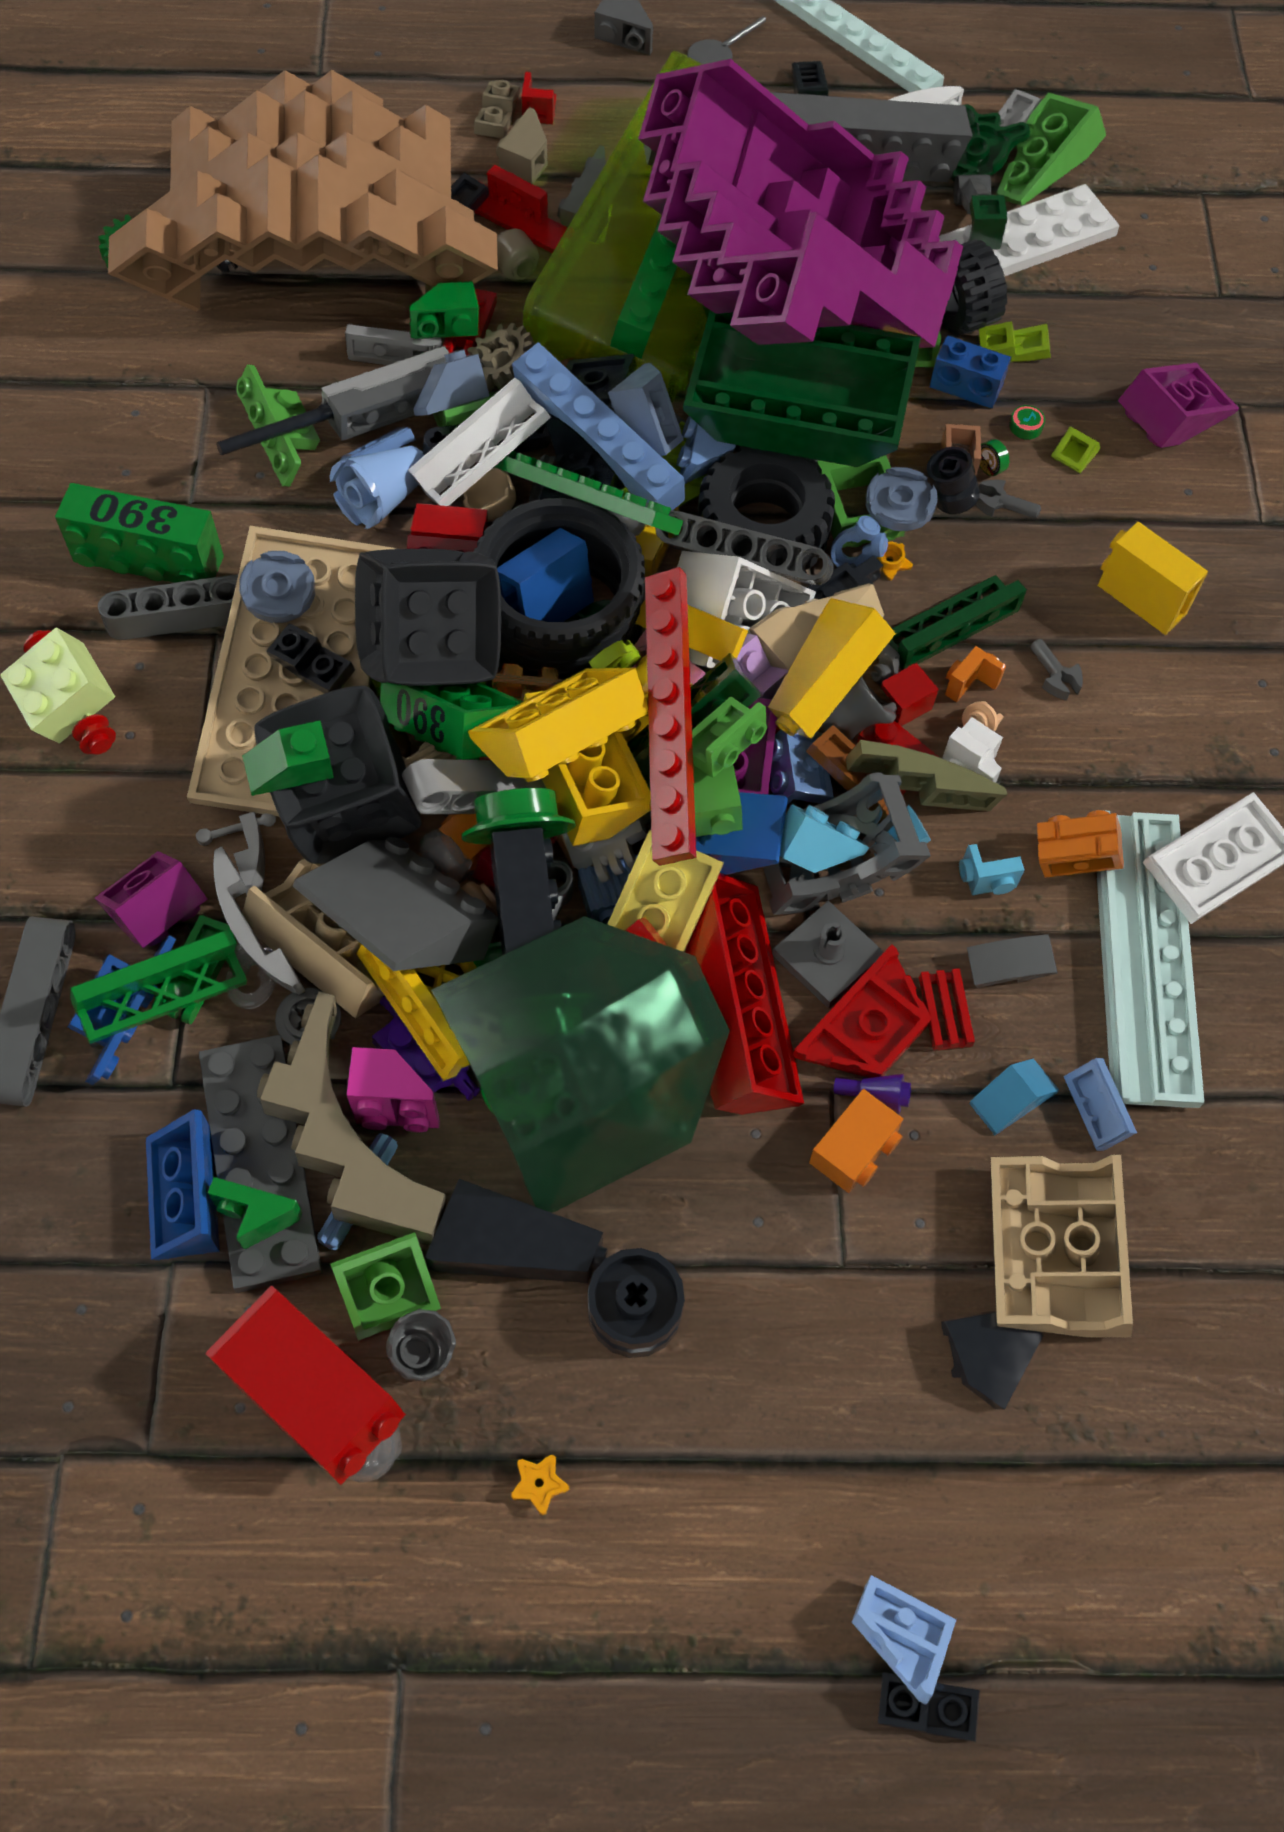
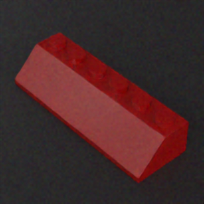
[684,873,804,1115]

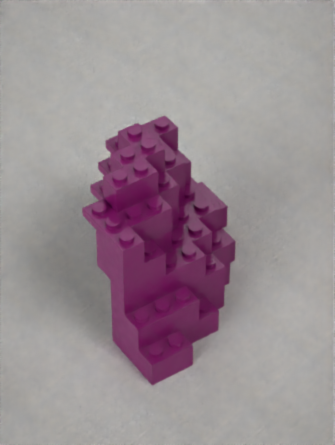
[638,59,963,348]

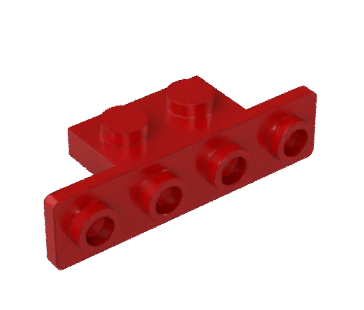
[474,165,573,255]

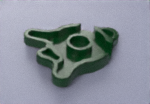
[951,104,1030,181]

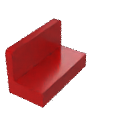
[411,503,488,541]

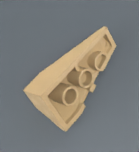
[749,584,884,671]

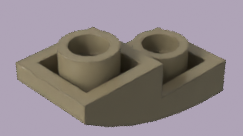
[474,80,520,138]

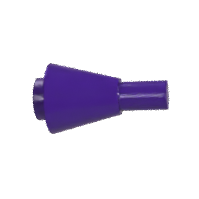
[834,1074,911,1114]

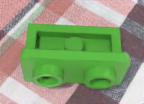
[692,696,767,778]

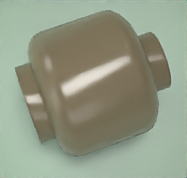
[497,228,539,280]

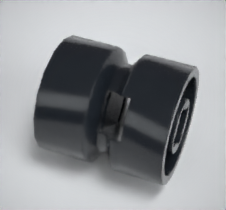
[926,446,980,515]

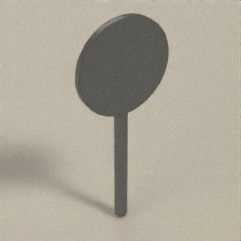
[687,16,766,67]

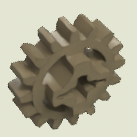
[467,323,536,392]

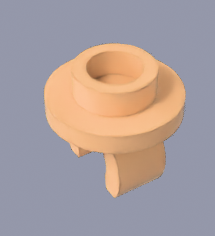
[962,701,1003,732]

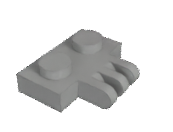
[562,817,648,883]

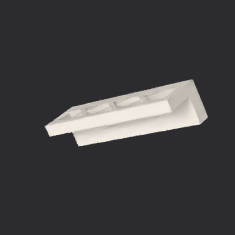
[408,378,551,506]

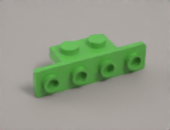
[236,365,320,487]

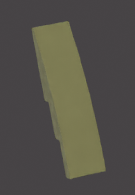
[846,740,1007,811]

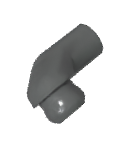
[871,643,900,684]

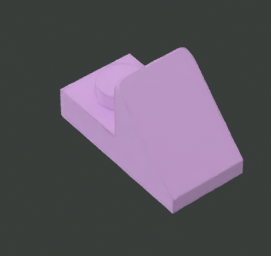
[737,634,788,699]

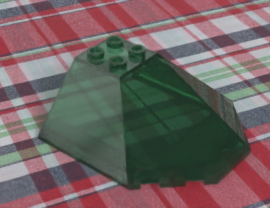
[431,916,730,1213]

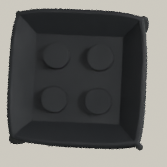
[355,549,501,686]
[254,686,422,864]

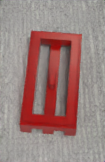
[919,968,975,1051]

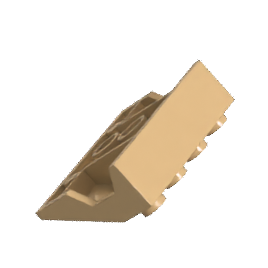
[242,859,384,1019]
[991,1155,1133,1337]

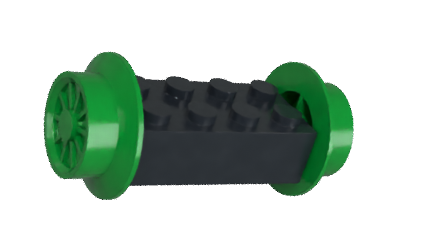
[462,788,597,1045]

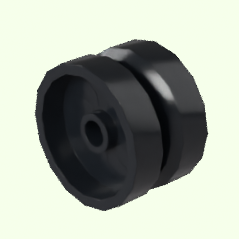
[588,1248,685,1358]

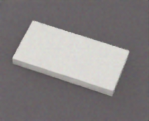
[1142,792,1284,924]

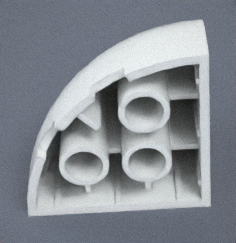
[677,551,816,669]

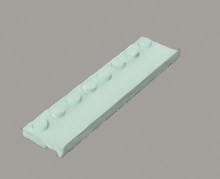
[1096,810,1204,1108]

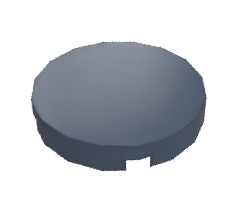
[866,467,937,531]
[239,551,315,623]

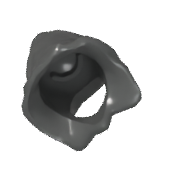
[818,676,897,740]

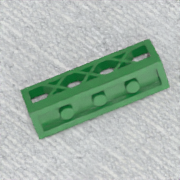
[70,929,247,1044]

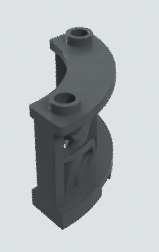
[763,772,931,915]

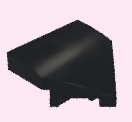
[941,1311,1044,1410]

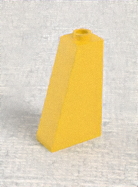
[768,598,896,739]

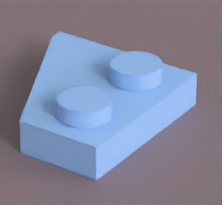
[852,1575,956,1705]

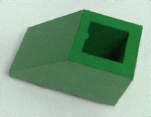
[410,281,479,339]

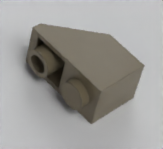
[496,107,547,184]

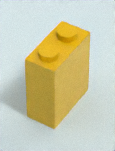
[1098,521,1209,635]

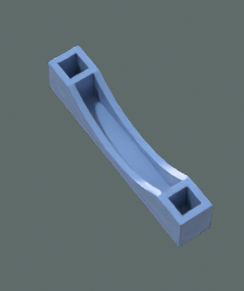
[512,342,685,510]

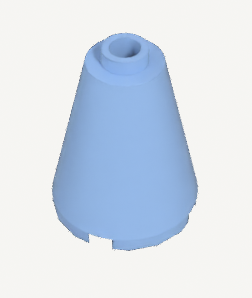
[330,446,424,529]

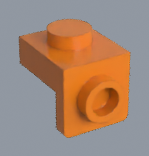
[945,646,1006,703]

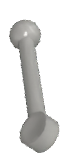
[196,813,276,846]

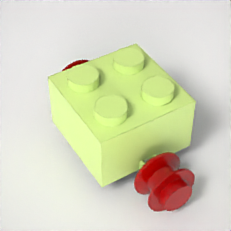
[0,627,116,755]

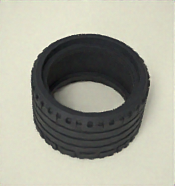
[474,498,645,689]

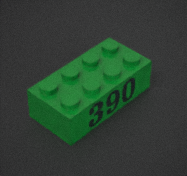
[55,483,224,583]
[380,682,523,760]

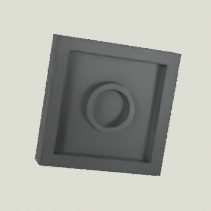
[772,901,884,1008]

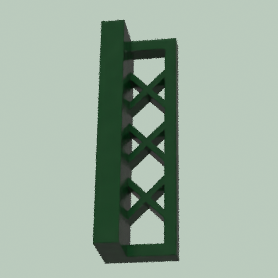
[889,575,1027,670]
[627,653,761,790]

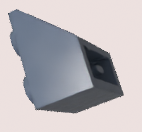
[608,363,684,456]

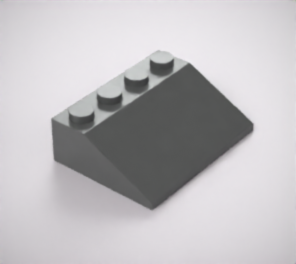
[293,837,499,971]

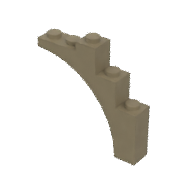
[257,991,446,1246]

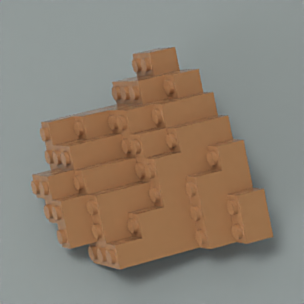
[108,70,498,312]

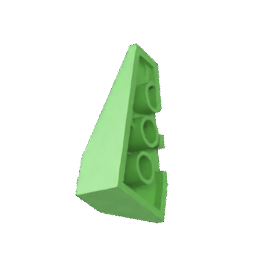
[996,93,1106,206]

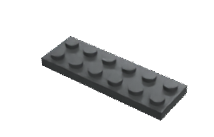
[199,1034,323,1293]

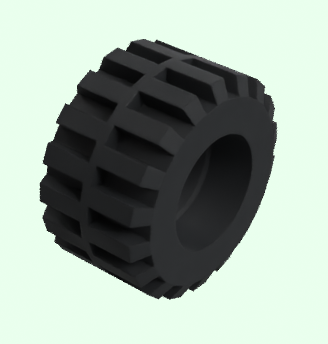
[942,239,1007,335]

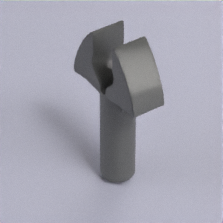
[975,480,1041,518]
[1030,639,1083,701]

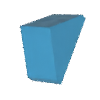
[969,1058,1059,1135]

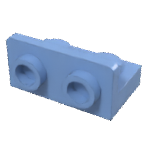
[770,730,834,805]

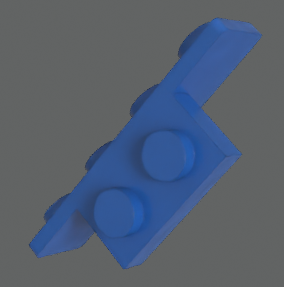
[67,935,176,1086]

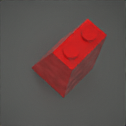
[205,1285,406,1485]

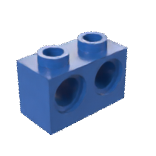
[929,335,1011,409]

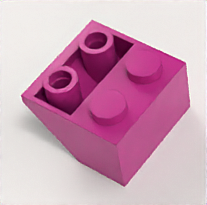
[347,1047,440,1132]

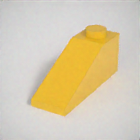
[636,600,748,661]

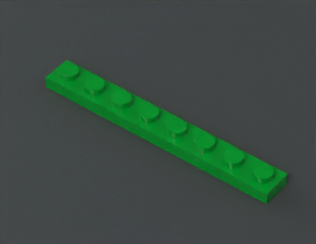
[494,451,683,536]

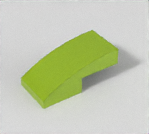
[979,321,1051,362]

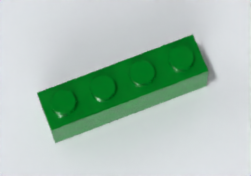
[610,220,678,359]

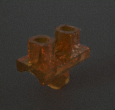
[492,664,563,701]

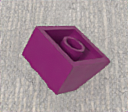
[94,851,207,948]

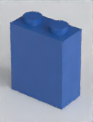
[497,528,594,622]

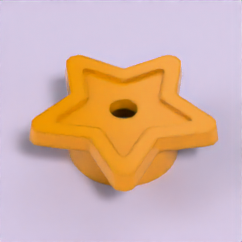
[877,542,913,581]
[511,1455,570,1515]

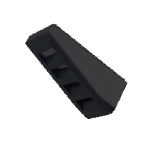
[791,61,829,96]

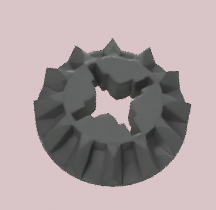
[275,988,342,1046]

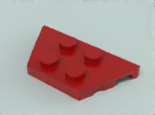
[793,944,932,1078]

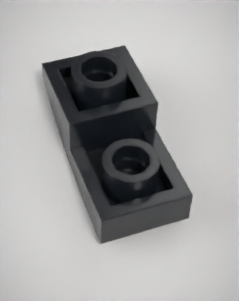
[266,623,355,694]
[878,1672,980,1742]

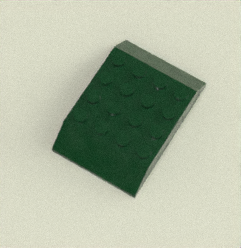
[683,310,921,467]

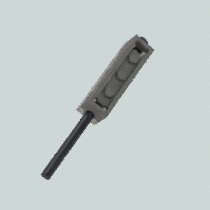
[216,346,449,456]

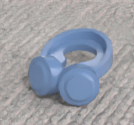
[831,516,888,567]

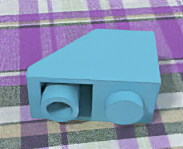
[780,804,869,873]

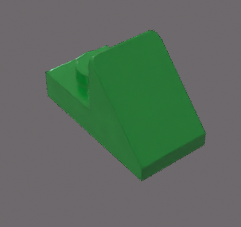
[208,1177,302,1249]

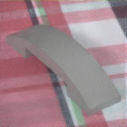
[213,846,306,995]

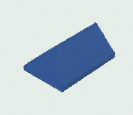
[146,1109,220,1260]

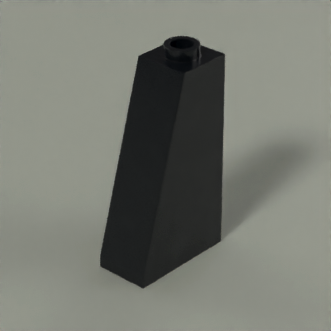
[425,1179,608,1283]

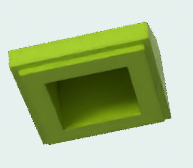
[1051,426,1100,474]

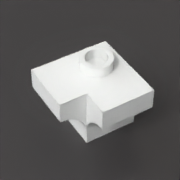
[942,717,1003,783]

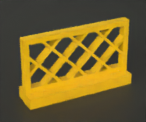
[356,944,523,1081]

